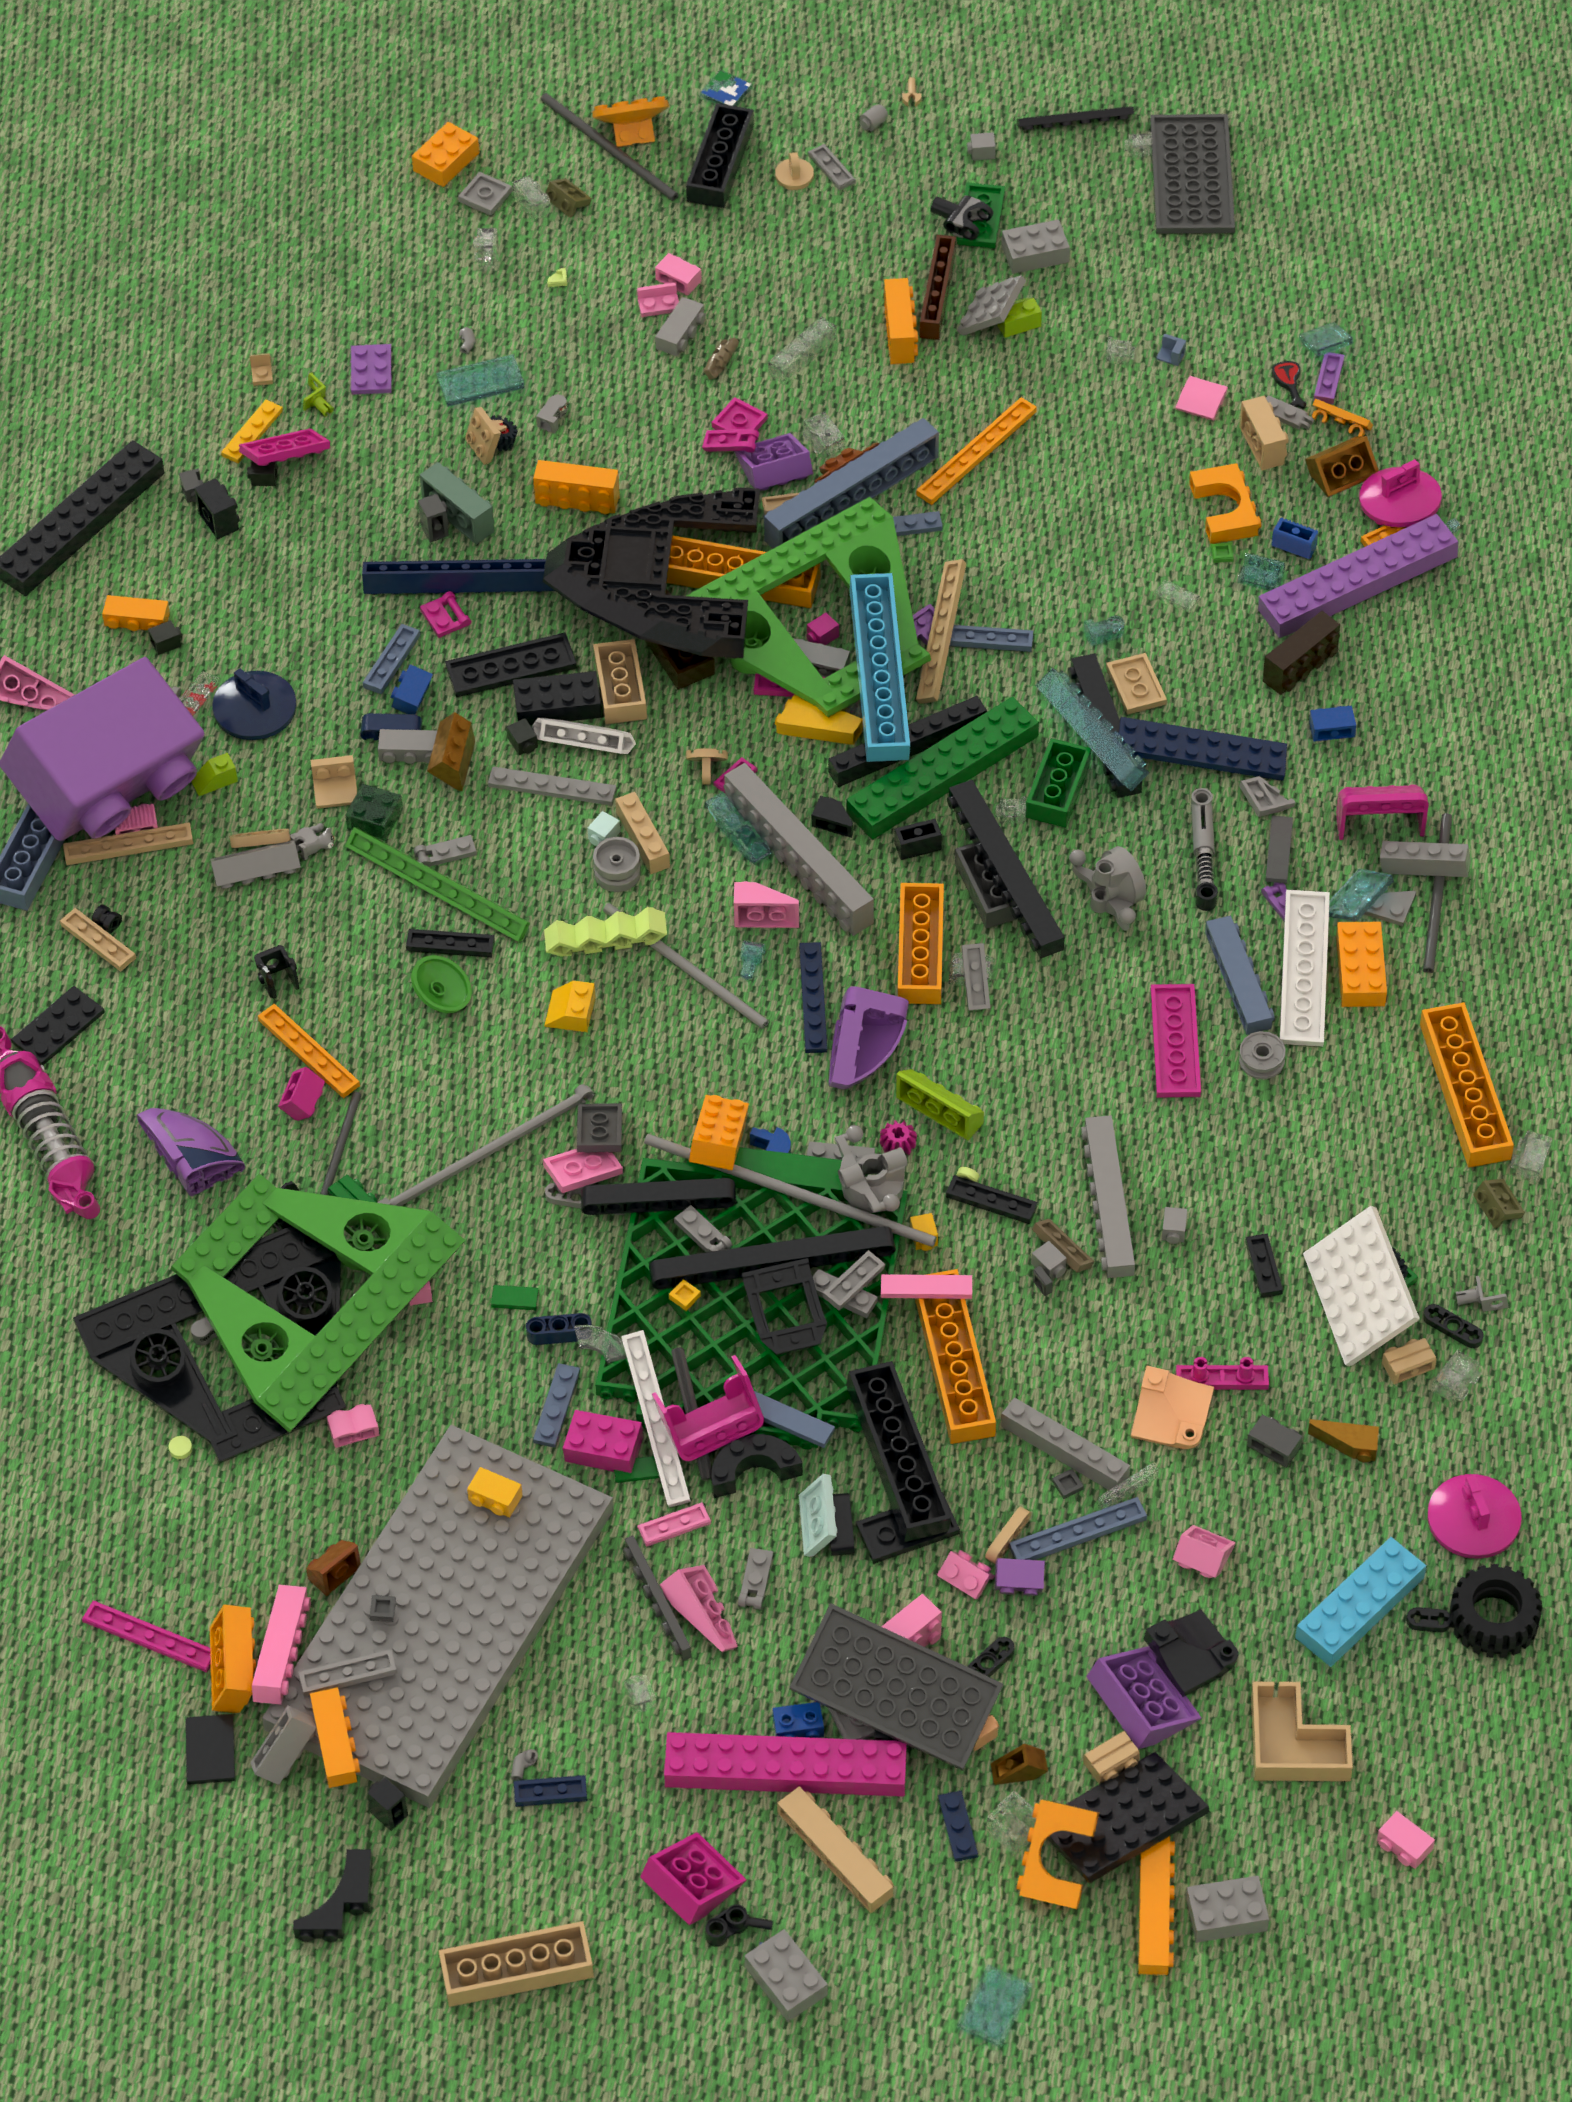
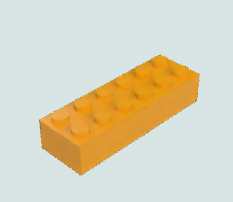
[898,883,944,1004]

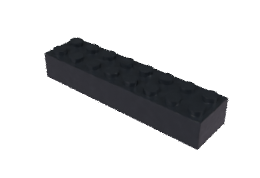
[846,1361,951,1542]

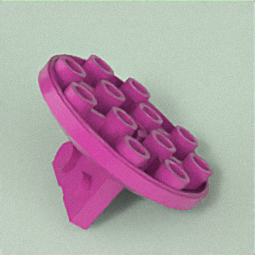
[1359,459,1442,527]
[1427,1474,1521,1559]

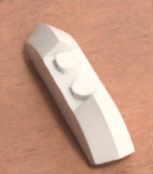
[532,718,636,754]

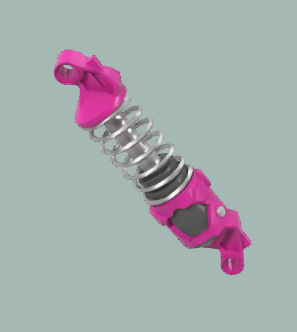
[0,1026,100,1219]

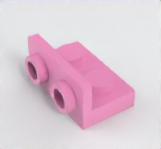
[637,282,679,317]

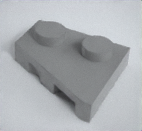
[1239,776,1296,817]

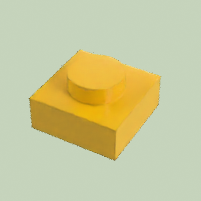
[669,1279,701,1311]

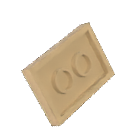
[1106,653,1167,715]

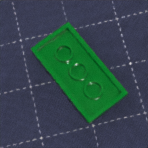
[957,182,1005,248]

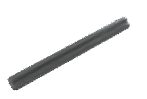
[671,1347,712,1480]

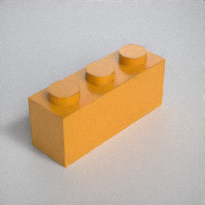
[102,595,170,631]

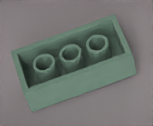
[420,462,495,545]

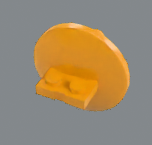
[592,96,669,147]

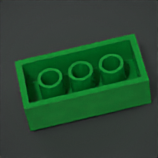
[1025,738,1091,828]

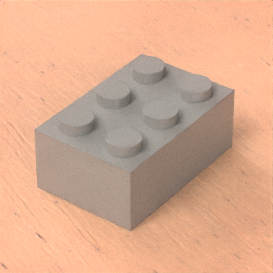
[1002,219,1070,274]
[1186,1875,1269,1943]
[744,1929,828,2022]

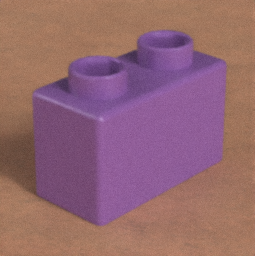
[0,657,204,841]

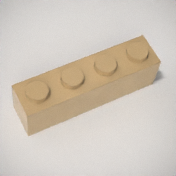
[615,792,670,875]

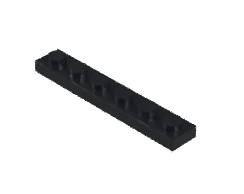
[1016,106,1134,130]

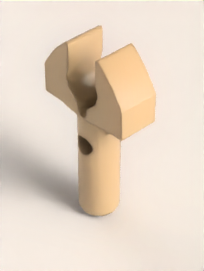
[902,77,921,107]

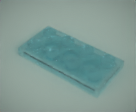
[436,354,525,407]

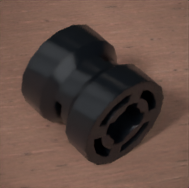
[92,904,122,933]

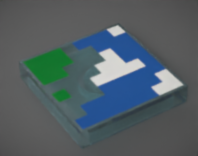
[700,69,753,106]

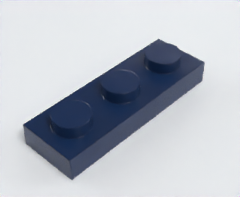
[514,1775,587,1807]
[938,1790,978,1862]

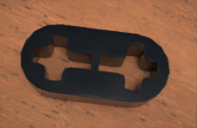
[1406,1607,1451,1633]

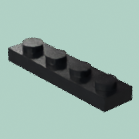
[406,929,495,957]
[946,1175,1038,1224]

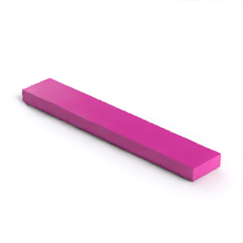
[82,1600,211,1673]

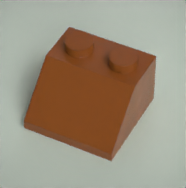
[306,1540,361,1596]

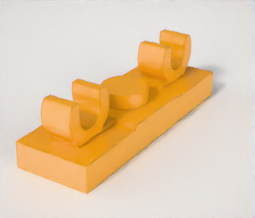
[1312,398,1373,436]

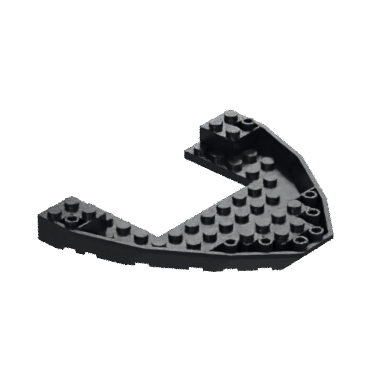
[543,487,760,659]

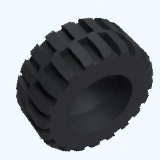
[1449,1564,1542,1658]

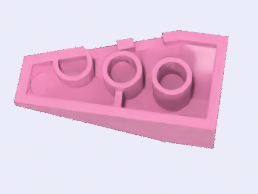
[0,655,74,710]

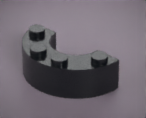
[711,1434,803,1498]

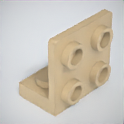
[311,755,358,809]

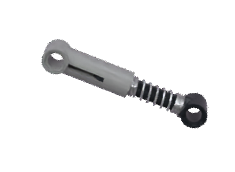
[1191,788,1218,911]

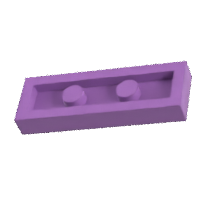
[1314,352,1345,404]

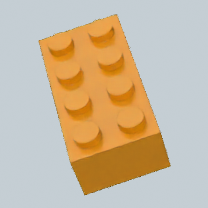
[884,278,918,364]
[533,460,620,514]
[1336,922,1387,1007]
[689,1095,749,1170]
[210,1605,256,1713]

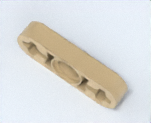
[229,828,291,848]
[985,1506,1031,1564]

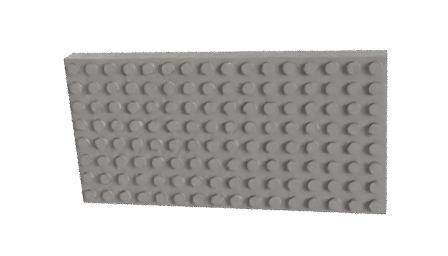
[262,1425,614,1808]

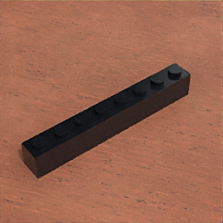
[1068,653,1142,798]
[828,696,987,787]

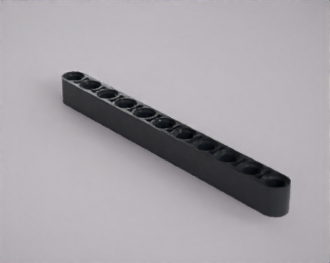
[649,1227,896,1290]

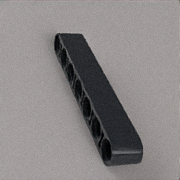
[580,1178,736,1215]

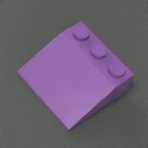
[734,433,813,491]

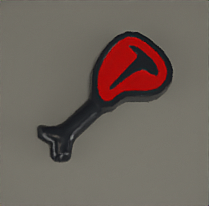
[1272,361,1307,409]

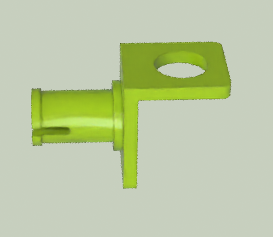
[303,373,334,417]

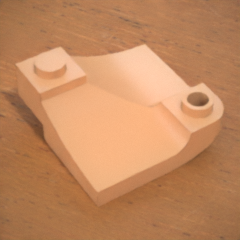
[1131,1366,1214,1449]

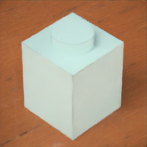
[587,811,620,846]

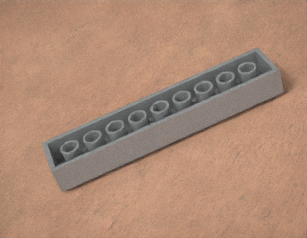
[724,763,874,936]

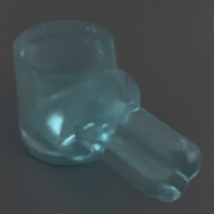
[740,940,766,980]

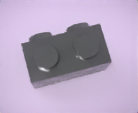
[418,494,449,543]
[1247,1414,1302,1468]

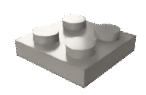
[458,172,512,216]

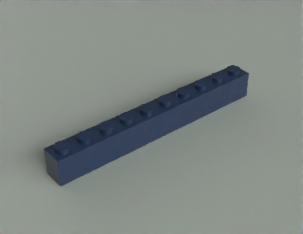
[362,559,555,595]

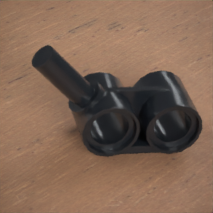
[705,1904,774,1947]

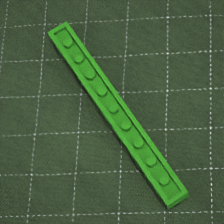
[345,827,530,942]

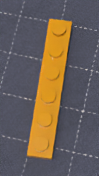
[258,1004,360,1099]

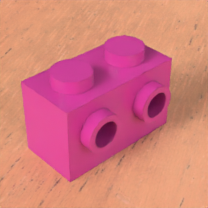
[278,1067,325,1121]

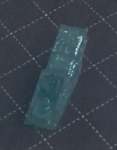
[705,792,772,865]

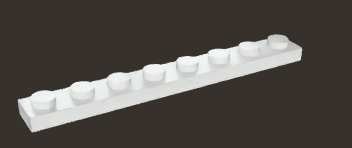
[621,1330,691,1508]

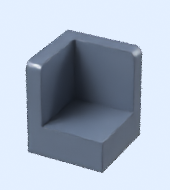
[1156,334,1186,366]

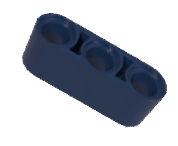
[360,713,423,740]
[526,1313,592,1345]

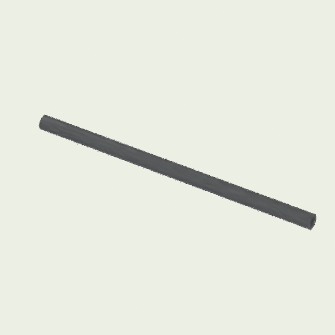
[541,93,679,201]

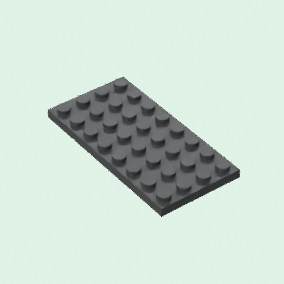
[1150,114,1235,234]
[789,1603,1003,1771]

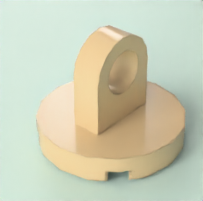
[775,152,814,190]
[686,749,728,785]

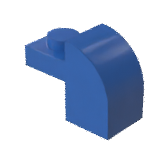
[750,1127,791,1153]

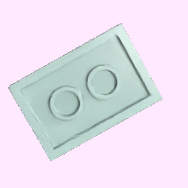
[799,1474,837,1557]

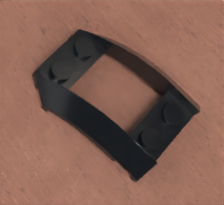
[742,1258,827,1355]

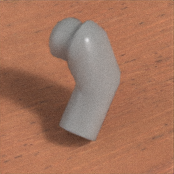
[459,327,476,354]
[510,1749,538,1780]

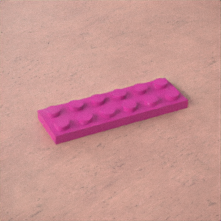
[1150,984,1201,1098]

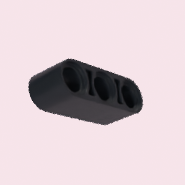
[830,1493,855,1556]

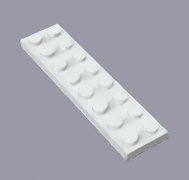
[1280,890,1330,1047]

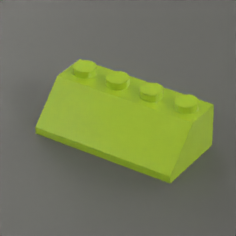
[896,1069,984,1141]

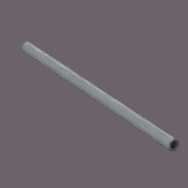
[603,903,769,1029]

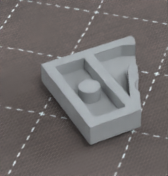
[1362,891,1416,927]

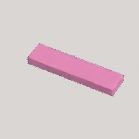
[881,1274,972,1299]

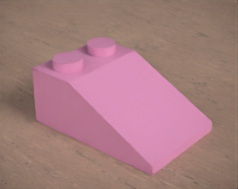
[734,881,799,928]

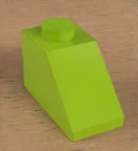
[191,752,238,796]

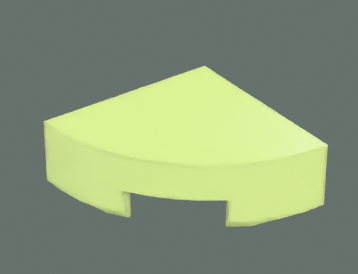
[547,268,567,287]

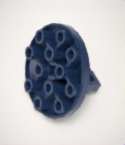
[212,668,297,740]

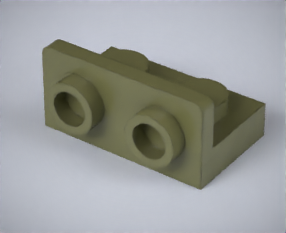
[545,178,592,218]
[1473,1179,1525,1228]

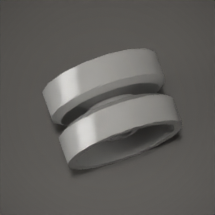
[593,837,641,892]

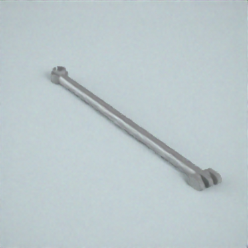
[377,1084,594,1206]

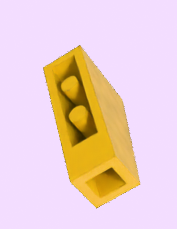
[775,694,863,745]

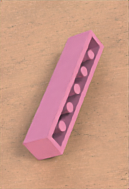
[252,1585,311,1705]

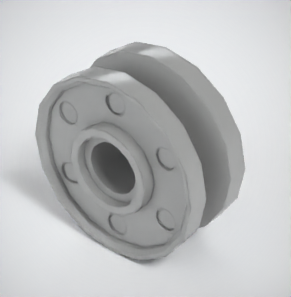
[1239,1031,1286,1079]

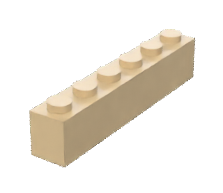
[777,1786,894,1913]

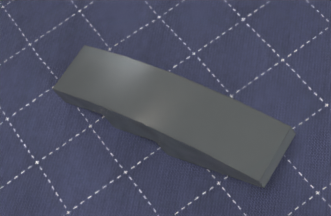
[1265,815,1293,883]

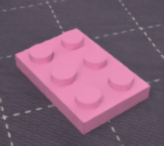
[543,1149,623,1193]

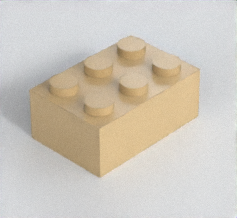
[1240,396,1289,470]

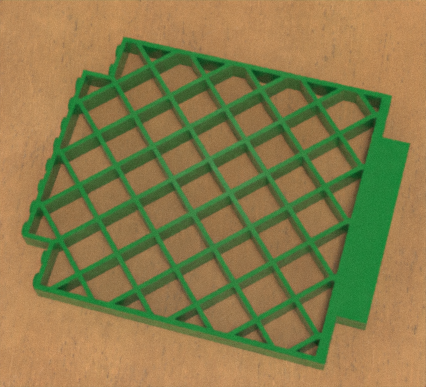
[595,1141,908,1450]

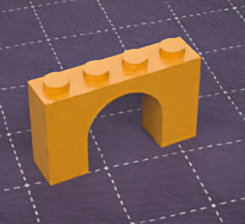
[1189,463,1261,545]
[1016,1799,1099,1909]

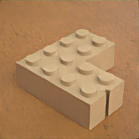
[1251,1682,1353,1781]

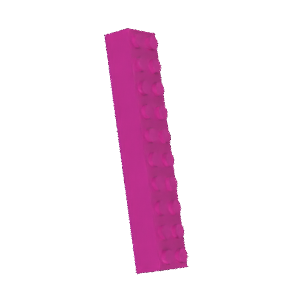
[664,1732,907,1797]

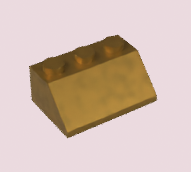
[1305,436,1379,497]
[427,712,475,791]

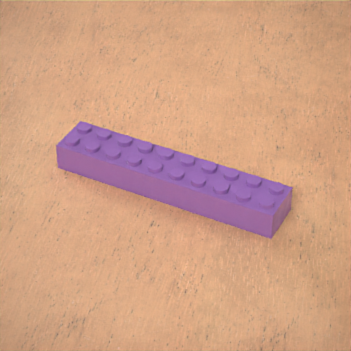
[1258,514,1459,639]

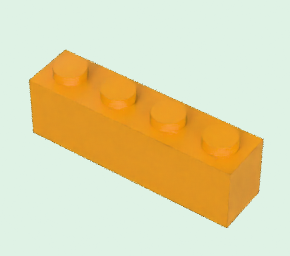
[310,1687,360,1788]

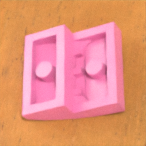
[1175,376,1228,421]

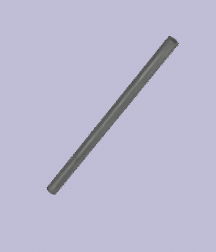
[1423,813,1452,973]

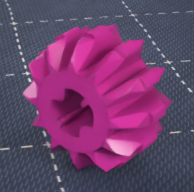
[880,1120,917,1155]

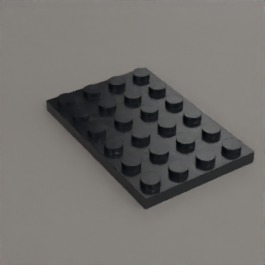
[1047,1752,1210,1884]

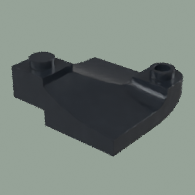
[1144,1609,1239,1697]

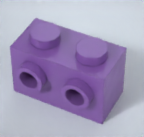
[995,1558,1045,1596]

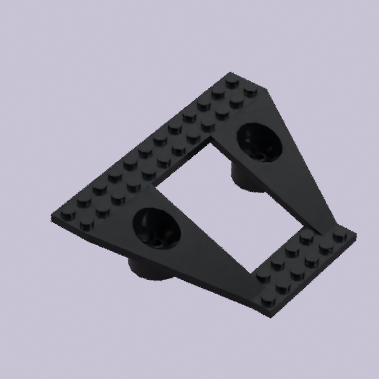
[73,1226,346,1464]

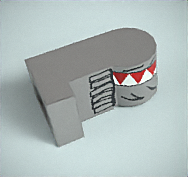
[536,394,567,434]

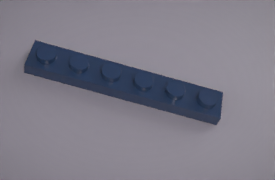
[799,942,827,1053]

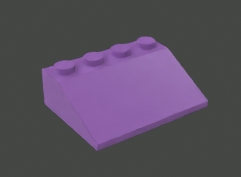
[1086,1646,1202,1749]

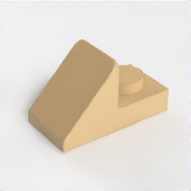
[250,353,273,386]

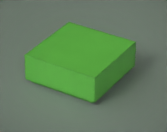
[1211,543,1234,563]

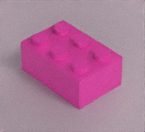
[563,1410,644,1473]

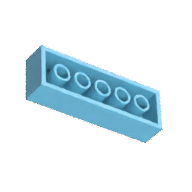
[1295,1537,1427,1667]

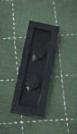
[1245,1233,1283,1298]

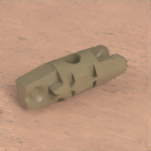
[704,338,739,380]

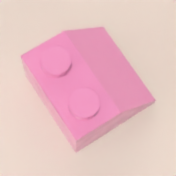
[1172,1525,1236,1578]

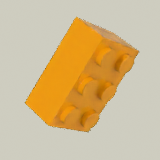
[412,122,480,187]

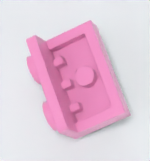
[937,1550,995,1599]

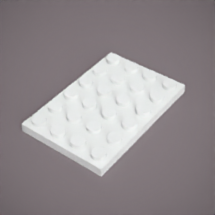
[1303,1206,1420,1366]

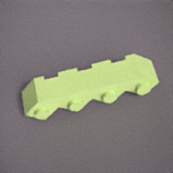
[544,907,667,957]

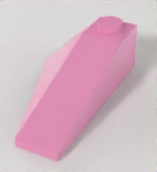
[659,1565,738,1652]

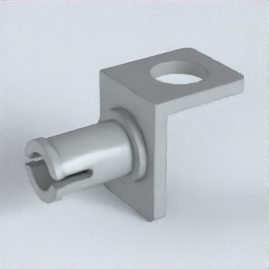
[1456,1276,1509,1311]

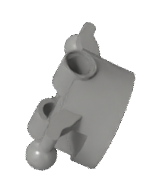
[1069,846,1146,931]
[835,1125,908,1213]

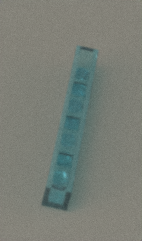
[1035,668,1150,791]

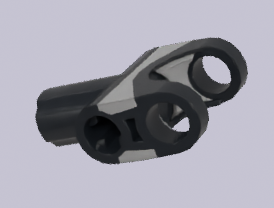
[930,195,993,240]

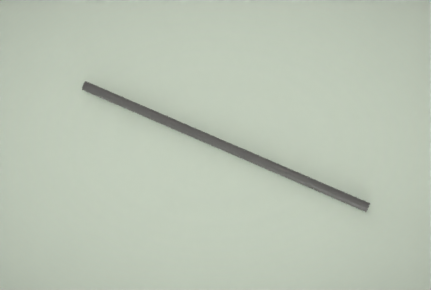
[285,1092,361,1310]

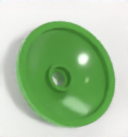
[411,955,472,1013]

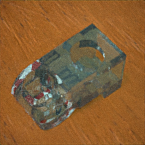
[1083,616,1125,647]

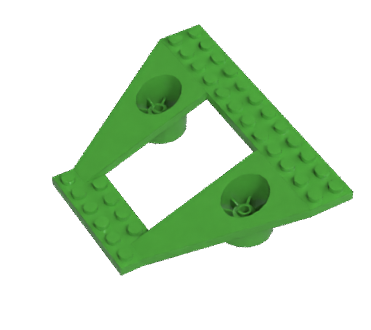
[686,497,931,717]
[170,1173,465,1433]

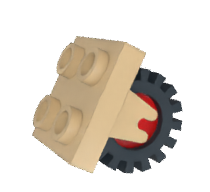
[465,407,518,465]

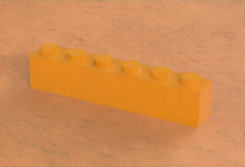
[1138,1836,1175,1975]

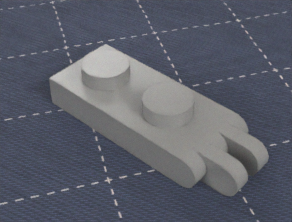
[1266,395,1314,430]

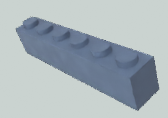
[1205,915,1275,1035]

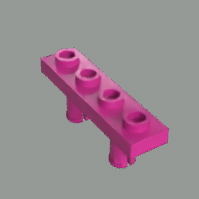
[1176,1357,1269,1390]

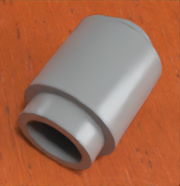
[860,104,888,132]

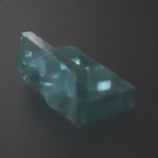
[1238,553,1285,591]

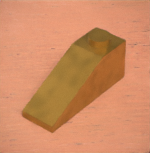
[1308,1419,1379,1463]

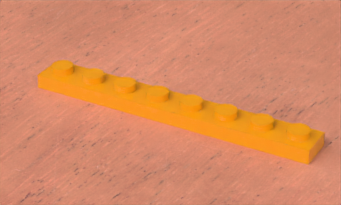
[916,397,1037,505]

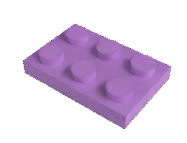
[351,344,392,395]

